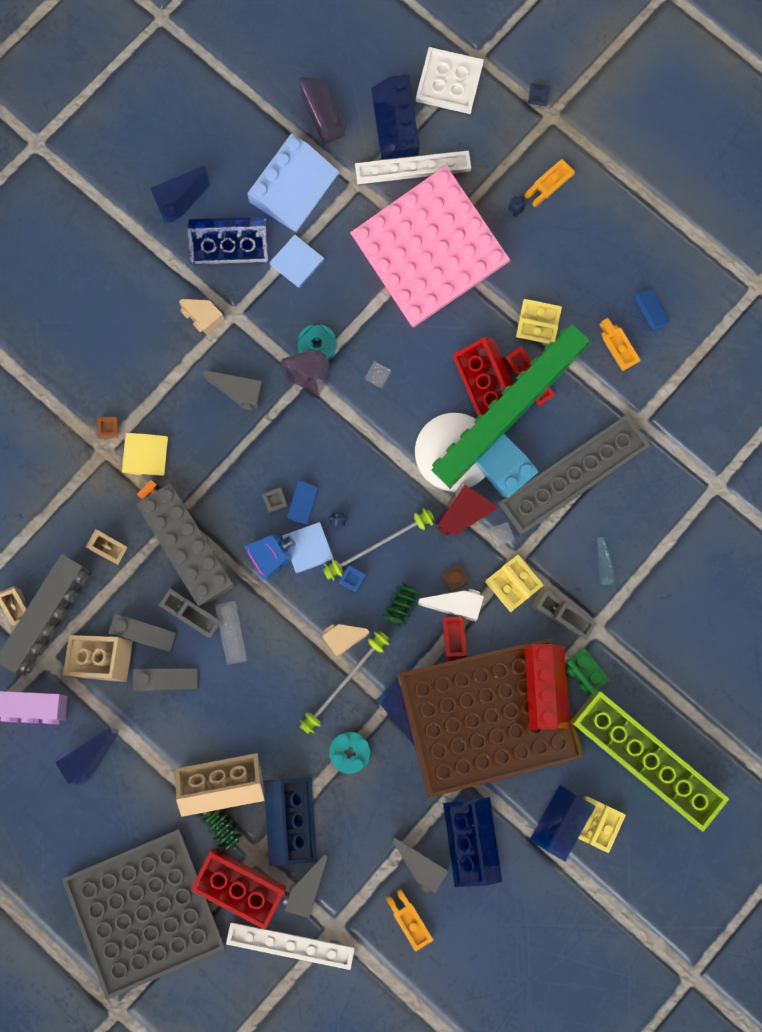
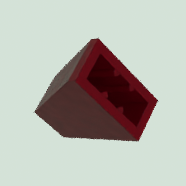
[434,484,497,536]

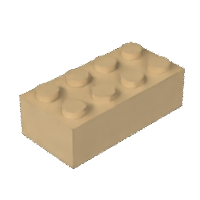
[175,753,264,817]

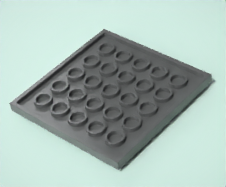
[62,829,226,1000]

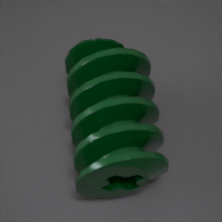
[382,583,422,628]
[199,809,242,854]

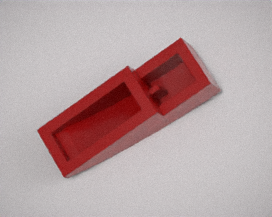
[502,346,555,406]
[443,616,467,662]

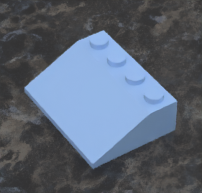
[247,133,340,233]

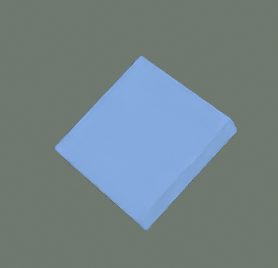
[270,235,324,288]
[282,522,333,574]

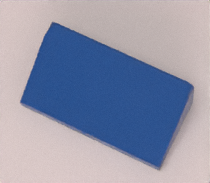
[634,289,670,331]
[287,480,318,525]

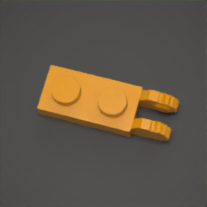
[524,159,575,207]
[386,889,433,952]

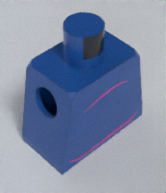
[244,535,296,580]

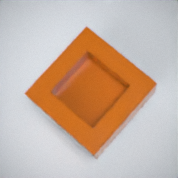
[137,480,157,500]

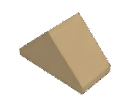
[86,529,128,565]
[0,586,28,626]

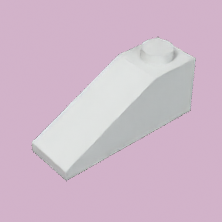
[418,589,484,622]

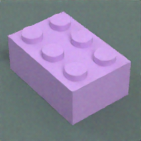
[0,691,68,724]

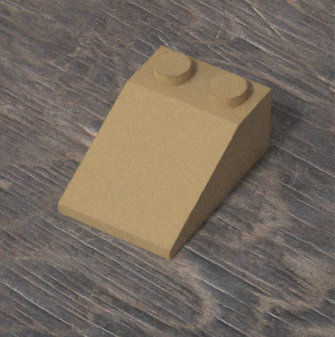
[63,635,133,682]

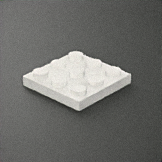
[416,47,484,114]

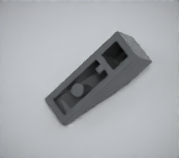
[203,370,263,410]
[109,614,177,653]
[133,668,198,692]
[392,837,448,894]
[283,854,328,918]

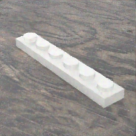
[355,151,471,184]
[226,922,355,970]

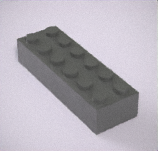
[136,483,235,608]
[0,554,90,676]

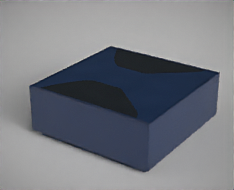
[528,83,550,107]

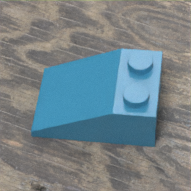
[475,434,539,497]

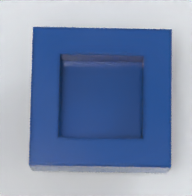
[338,565,366,593]

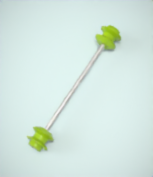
[322,508,434,581]
[299,631,390,734]

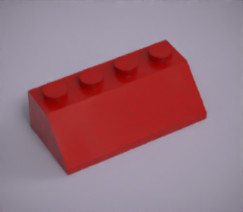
[452,337,514,416]
[524,644,570,730]
[191,848,288,930]

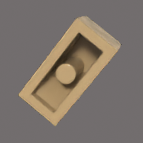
[322,624,370,657]

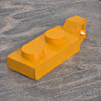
[599,318,640,372]

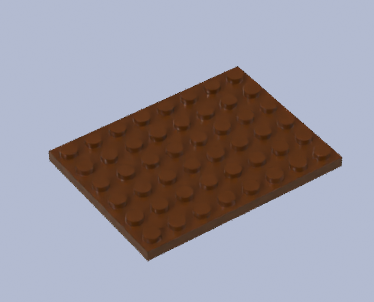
[397,638,584,798]

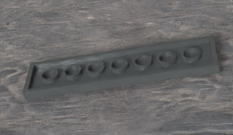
[498,414,651,536]

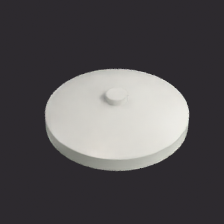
[415,413,485,492]

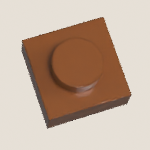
[97,417,119,439]

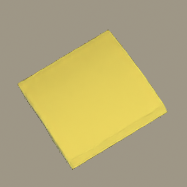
[516,299,562,344]
[122,433,168,477]
[485,555,544,613]
[568,796,626,853]

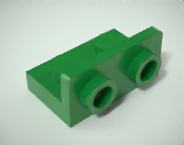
[565,648,609,695]

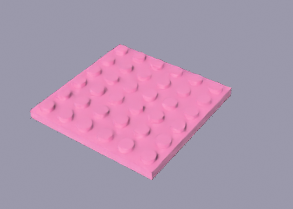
[350,166,510,328]

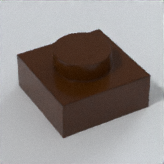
[441,565,469,593]

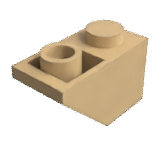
[179,299,224,335]

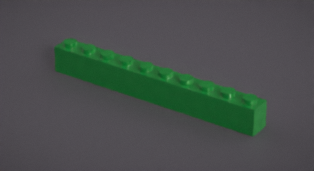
[431,325,590,489]

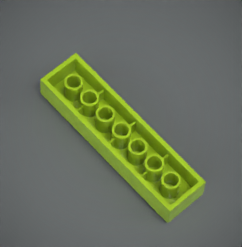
[570,690,729,832]

